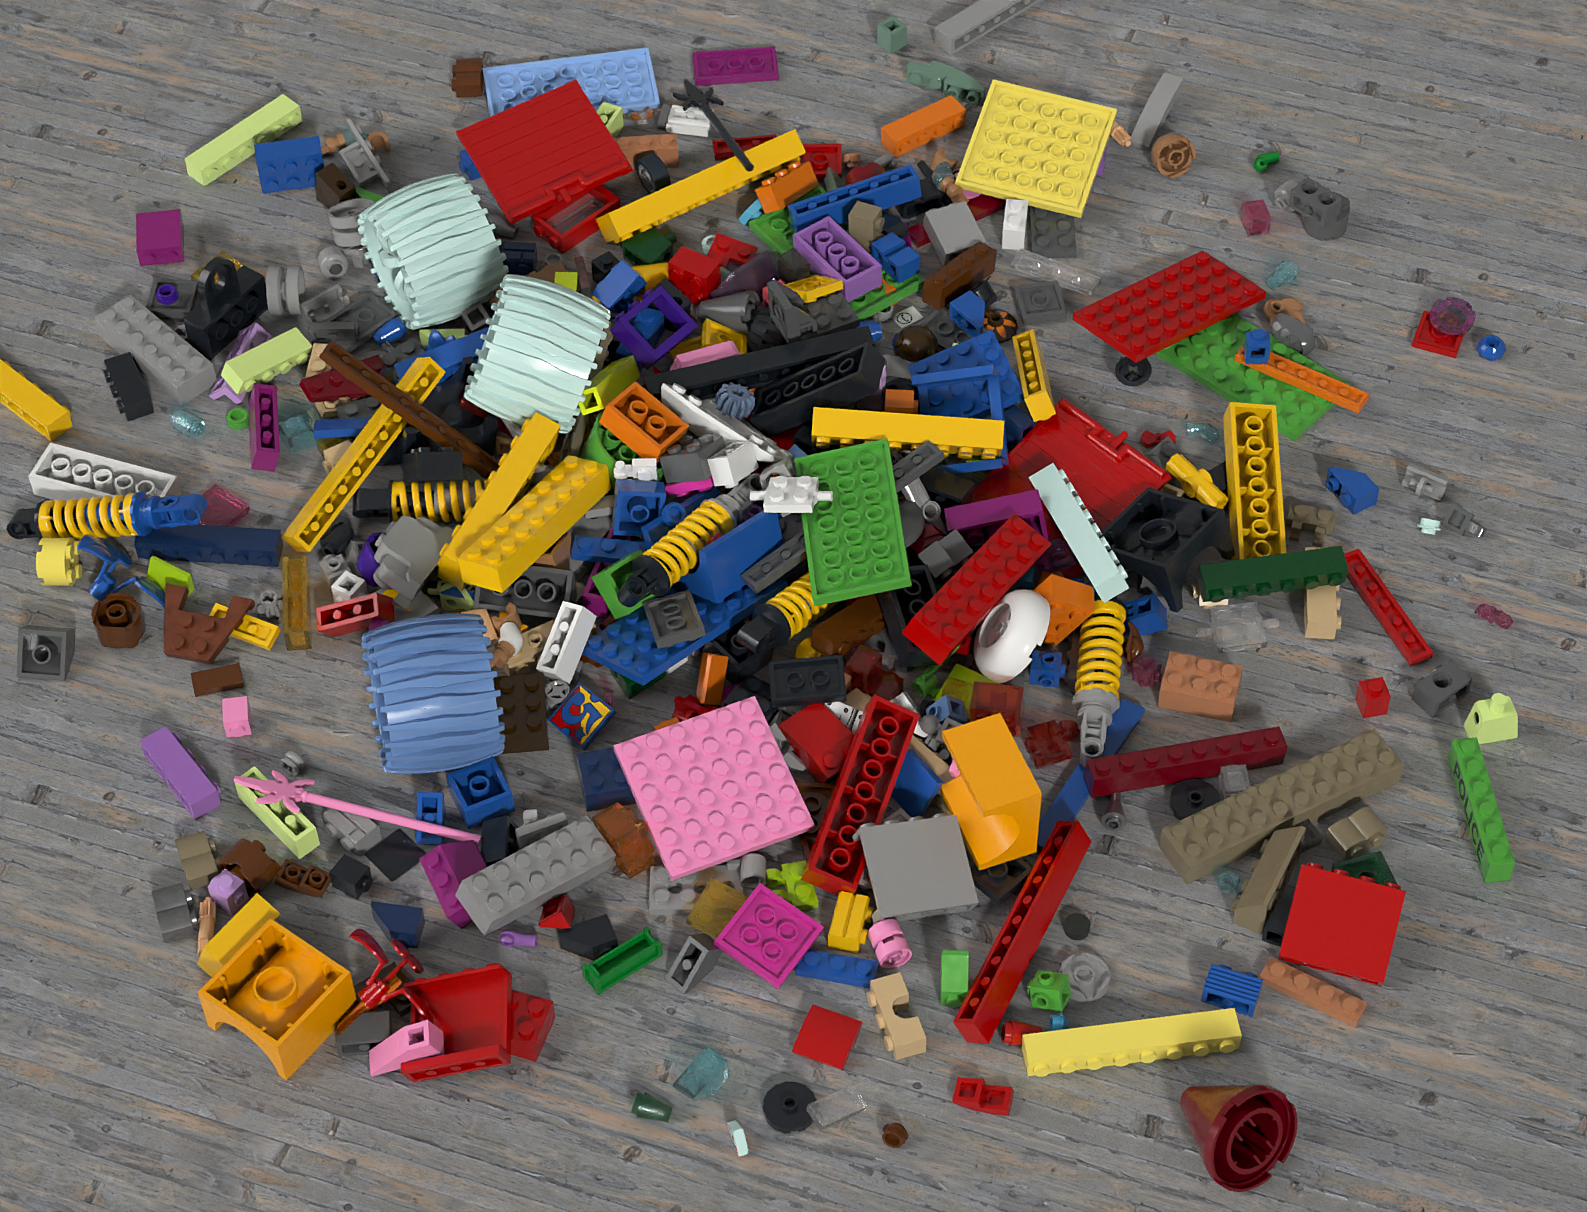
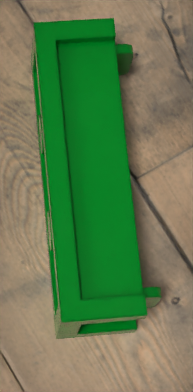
[582,926,663,995]

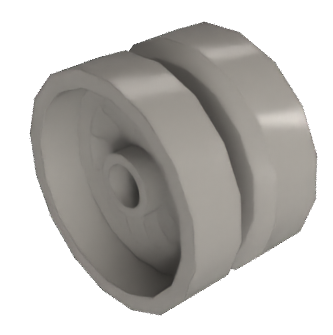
[327,198,374,247]
[266,265,305,315]

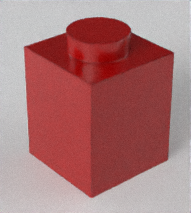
[1355,677,1391,718]

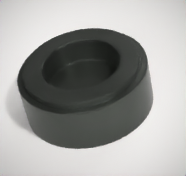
[1064,913,1090,940]

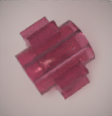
[1132,657,1162,688]

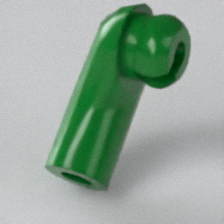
[1253,151,1280,172]

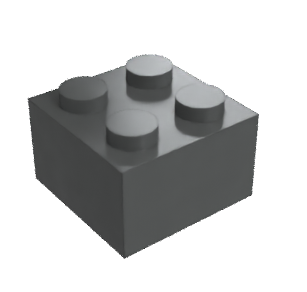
[659,434,726,484]

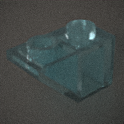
[673,1046,729,1101]

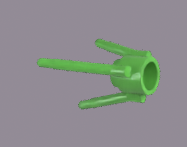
[912,645,960,698]

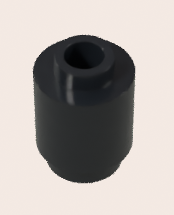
[320,522,354,556]

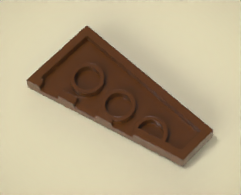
[795,782,836,863]

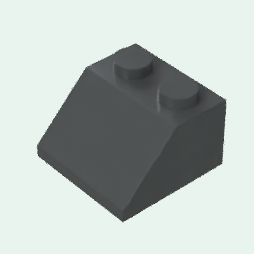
[17,625,76,681]

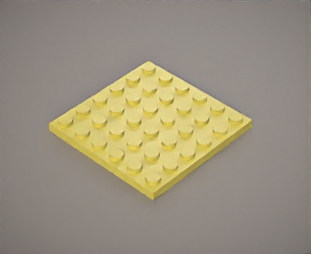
[955,79,1117,218]

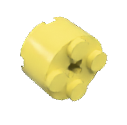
[36,538,83,586]

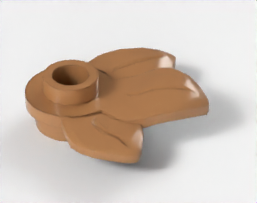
[1264,298,1305,326]

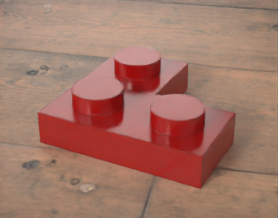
[707,233,758,269]

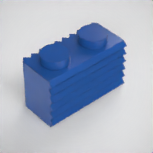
[1201,964,1263,1017]

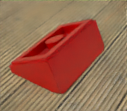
[538,894,575,928]

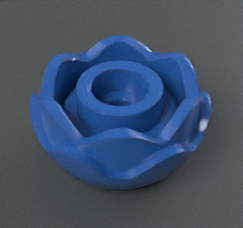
[1477,335,1506,361]

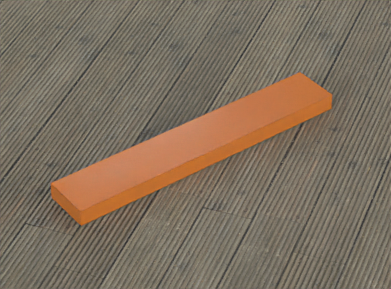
[1234,345,1370,414]

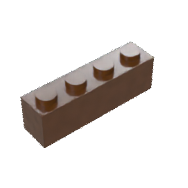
[922,241,997,311]
[811,593,887,656]

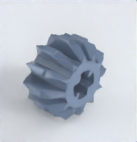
[715,382,755,420]

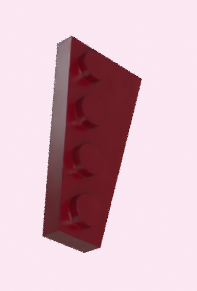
[299,354,387,403]

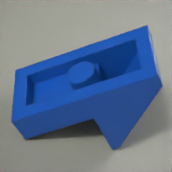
[416,792,446,844]

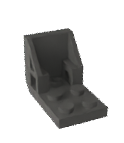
[767,280,860,344]

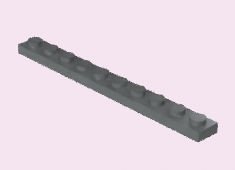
[741,441,945,594]

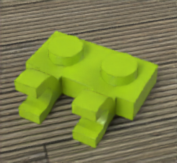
[766,860,819,911]

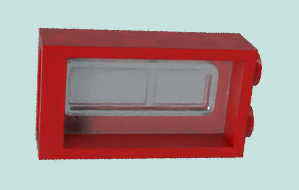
[532,185,621,254]

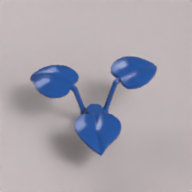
[77,534,165,609]

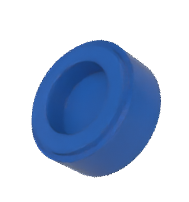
[661,502,687,528]

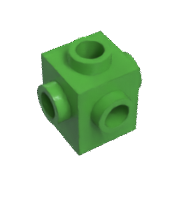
[1027,970,1071,1012]

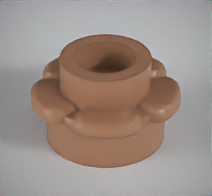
[842,154,863,168]

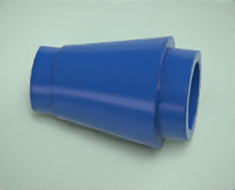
[372,317,407,346]

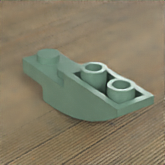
[907,60,986,107]

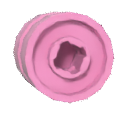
[868,919,912,969]

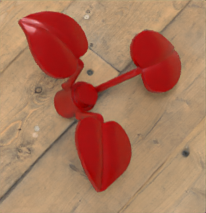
[349,928,434,1023]

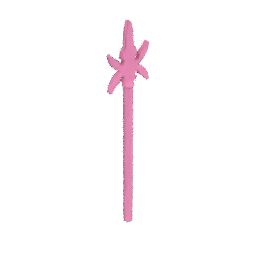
[234,770,482,845]

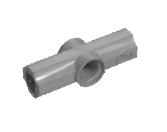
[901,477,949,535]

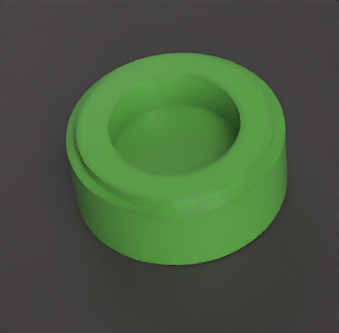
[226,408,249,430]

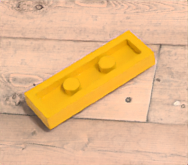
[209,603,281,651]

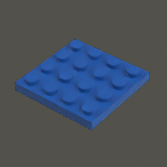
[907,329,1024,419]

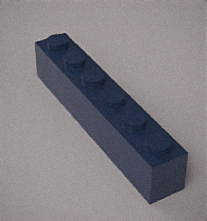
[134,525,284,567]

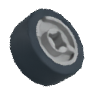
[636,153,671,194]

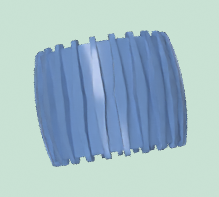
[361,613,505,774]

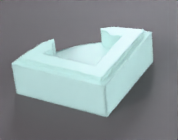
[727,1120,749,1156]

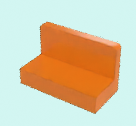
[696,652,728,706]

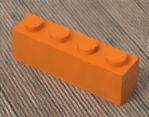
[881,95,966,157]

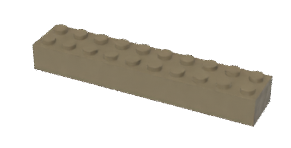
[1159,728,1404,884]

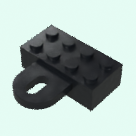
[183,256,268,361]
[877,565,980,667]

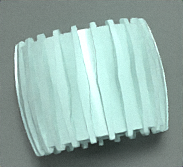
[357,173,509,330]
[464,274,610,434]

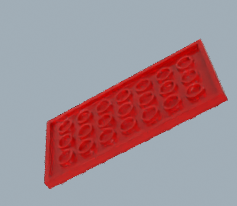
[1073,250,1266,363]

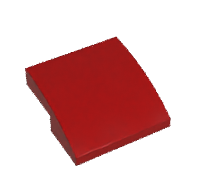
[792,1004,863,1071]

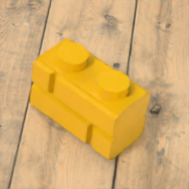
[828,891,874,954]

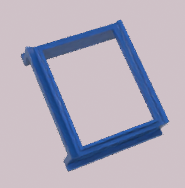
[911,365,1009,474]

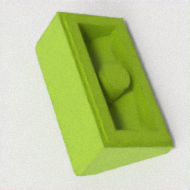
[147,556,195,596]

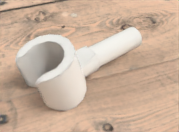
[523,809,538,825]

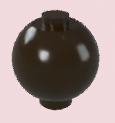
[892,325,943,362]

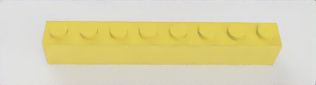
[1022,1008,1242,1077]

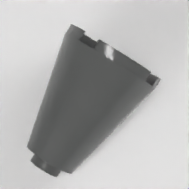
[696,291,761,336]

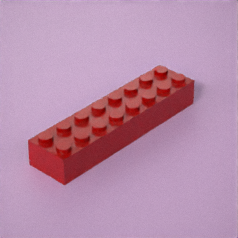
[902,513,1051,665]
[800,694,920,896]

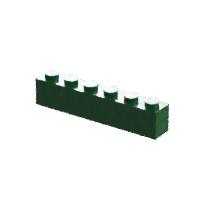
[1196,546,1349,603]

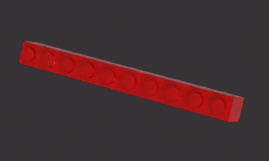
[953,821,1092,1044]

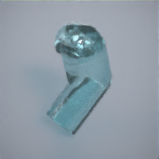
[1186,423,1219,442]

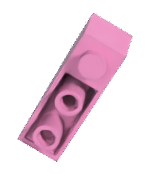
[369,1020,444,1077]

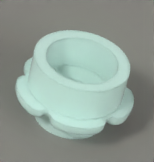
[1417,518,1441,535]

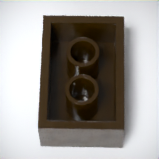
[494,673,549,754]

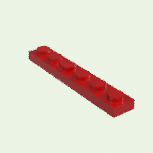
[1344,548,1433,666]

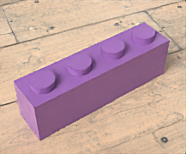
[140,726,221,820]

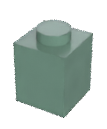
[877,15,907,54]

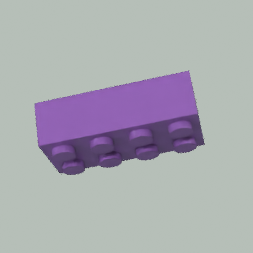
[793,216,882,302]

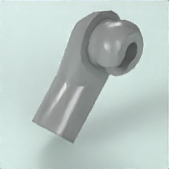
[874,153,898,168]

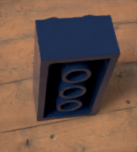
[577,747,637,812]

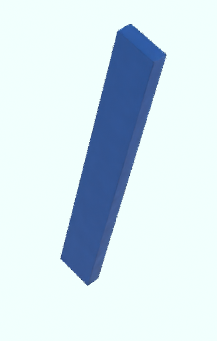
[1037,698,1145,851]

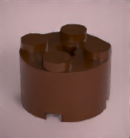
[91,592,146,649]
[218,838,281,898]

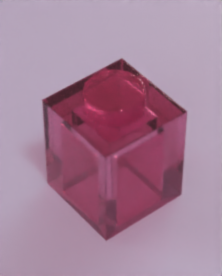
[1240,199,1271,236]

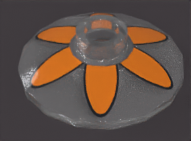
[623,108,662,125]

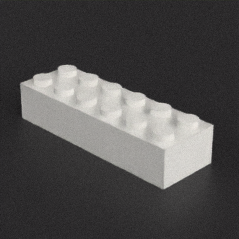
[28,443,181,501]

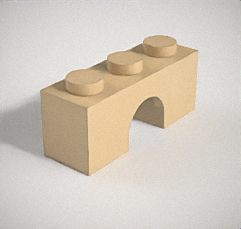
[867,972,926,1061]

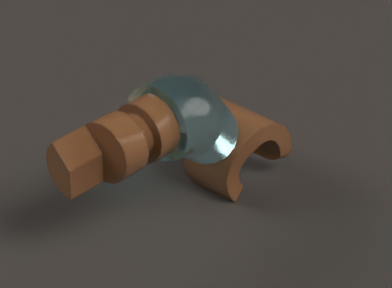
[321,129,391,156]
[930,147,969,203]

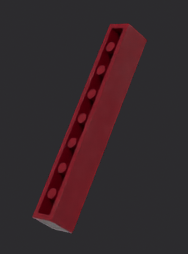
[1083,726,1288,798]

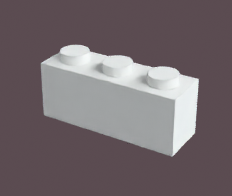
[536,601,597,684]

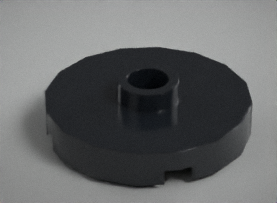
[1169,779,1221,820]
[763,1082,817,1134]

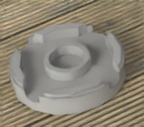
[1058,953,1111,1002]

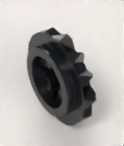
[1115,357,1152,386]

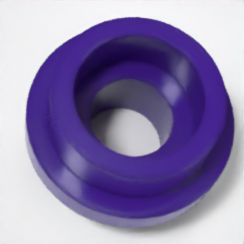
[156,284,179,305]

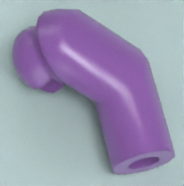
[500,929,538,948]

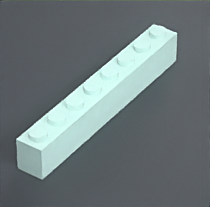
[1029,463,1129,603]

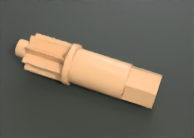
[1111,121,1132,147]
[198,897,216,955]

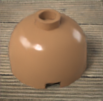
[1151,133,1196,178]

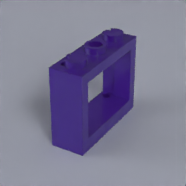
[610,286,698,370]

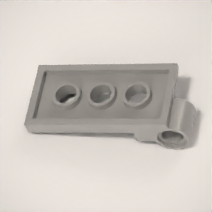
[649,854,766,915]

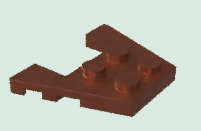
[164,584,256,665]

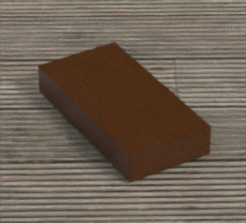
[191,663,244,697]

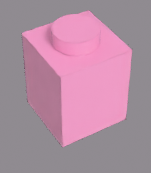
[222,696,252,737]

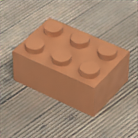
[1158,651,1243,722]

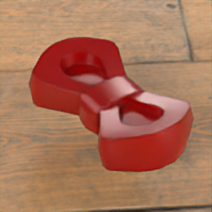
[1140,430,1176,449]

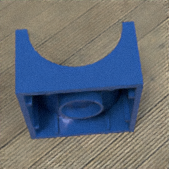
[641,485,783,603]

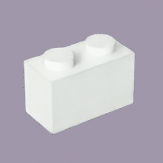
[1002,199,1028,250]
[707,441,759,488]

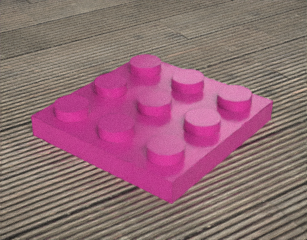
[714,883,824,989]

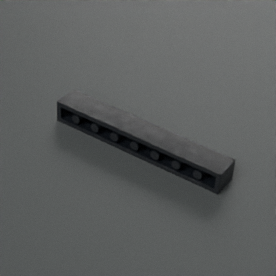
[793,421,974,511]

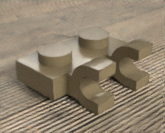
[1286,502,1338,547]

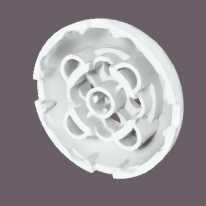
[974,589,1050,683]

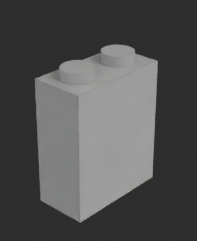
[923,201,986,266]

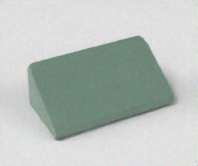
[824,167,846,192]

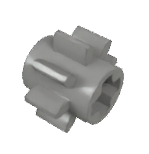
[254,589,286,620]

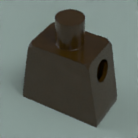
[316,162,356,209]

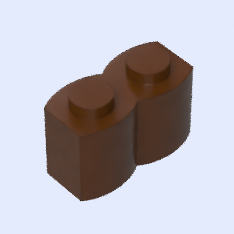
[451,58,484,98]

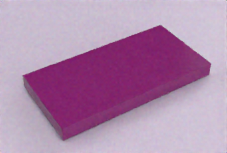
[692,47,779,86]

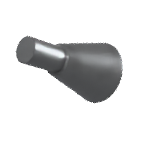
[1101,793,1127,831]

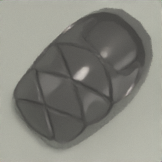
[1270,313,1315,356]

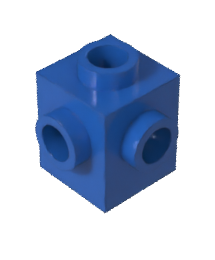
[1029,650,1066,687]

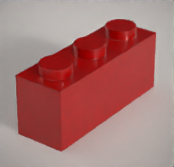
[316,592,395,637]

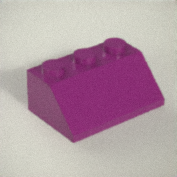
[419,840,488,929]

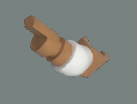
[489,603,524,668]

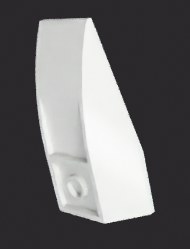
[661,383,795,468]

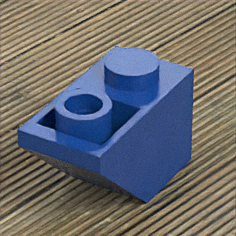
[1326,467,1379,515]

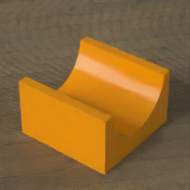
[939,713,1042,871]
[198,919,358,1081]

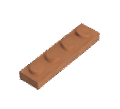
[1259,957,1368,1028]

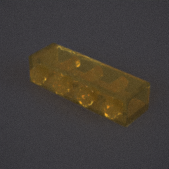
[282,555,312,651]

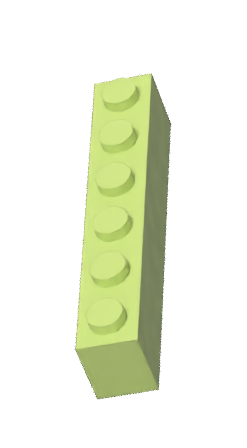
[185,94,302,187]

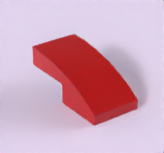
[952,1077,1014,1116]

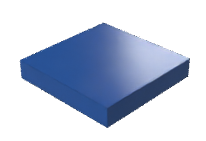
[891,749,944,818]

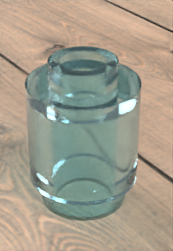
[169,408,204,439]

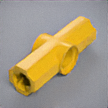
[1165,453,1228,509]

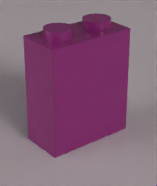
[136,209,184,266]

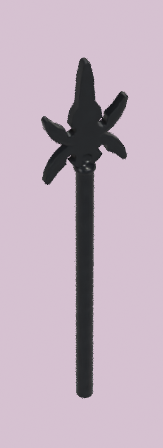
[673,80,754,172]

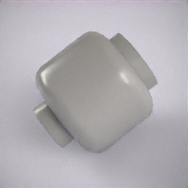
[1274,179,1301,212]
[318,246,348,279]

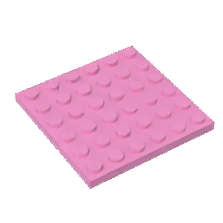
[613,696,815,881]

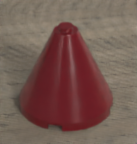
[1180,1085,1297,1192]

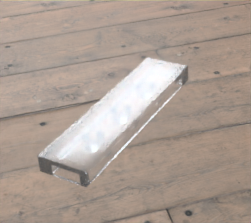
[1011,248,1102,297]

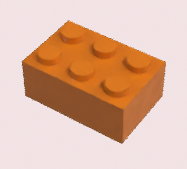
[599,381,689,463]
[1033,574,1095,647]

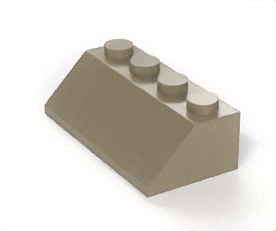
[1231,826,1306,935]

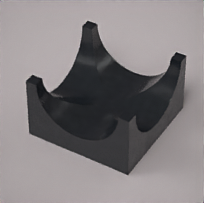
[379,356,498,472]
[1099,487,1235,613]

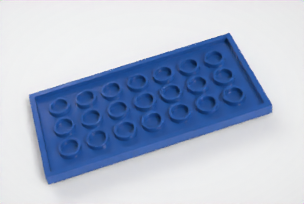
[582,578,788,686]

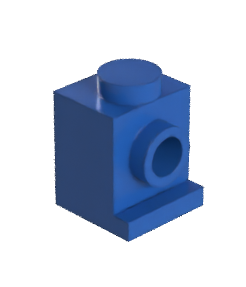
[1243,329,1271,364]

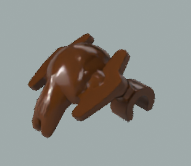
[1121,621,1144,666]

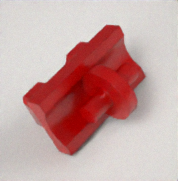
[672,695,718,722]

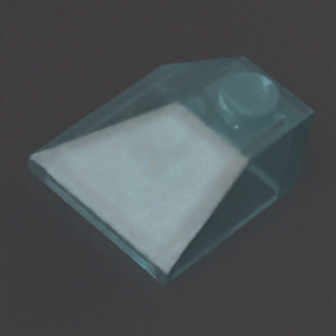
[278,406,334,456]

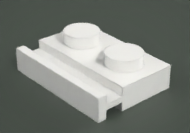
[666,105,714,137]

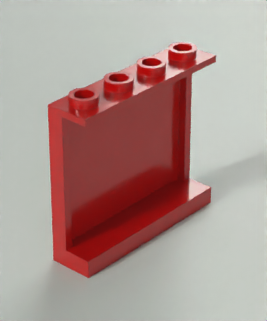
[1278,863,1406,987]
[401,963,512,1083]

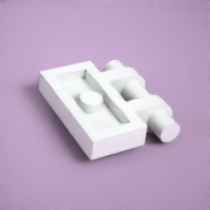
[613,458,658,482]

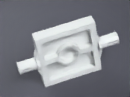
[750,476,833,513]

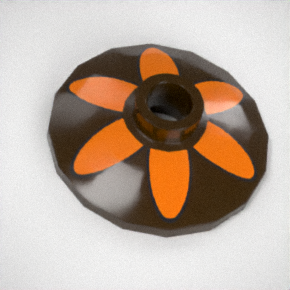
[984,309,1018,343]

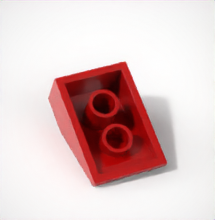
[778,703,854,783]

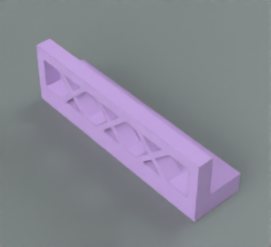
[209,322,273,404]

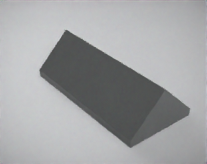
[473,566,577,618]

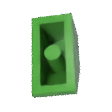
[940,950,969,1008]

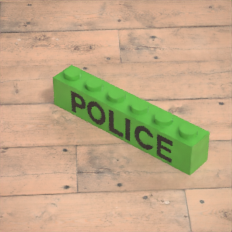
[1448,737,1515,883]

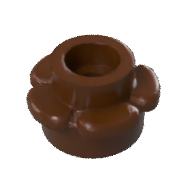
[882,1123,908,1148]

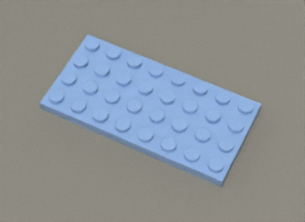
[482,48,660,117]

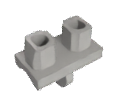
[1402,463,1449,501]

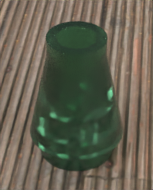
[631,1092,673,1123]

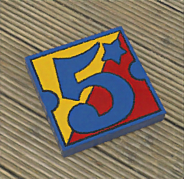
[548,682,617,751]

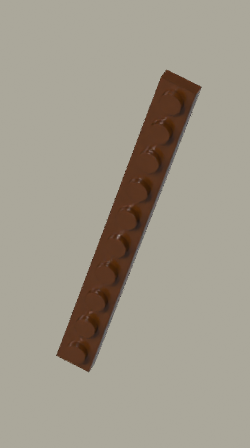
[319,340,500,480]

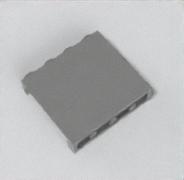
[852,813,979,924]

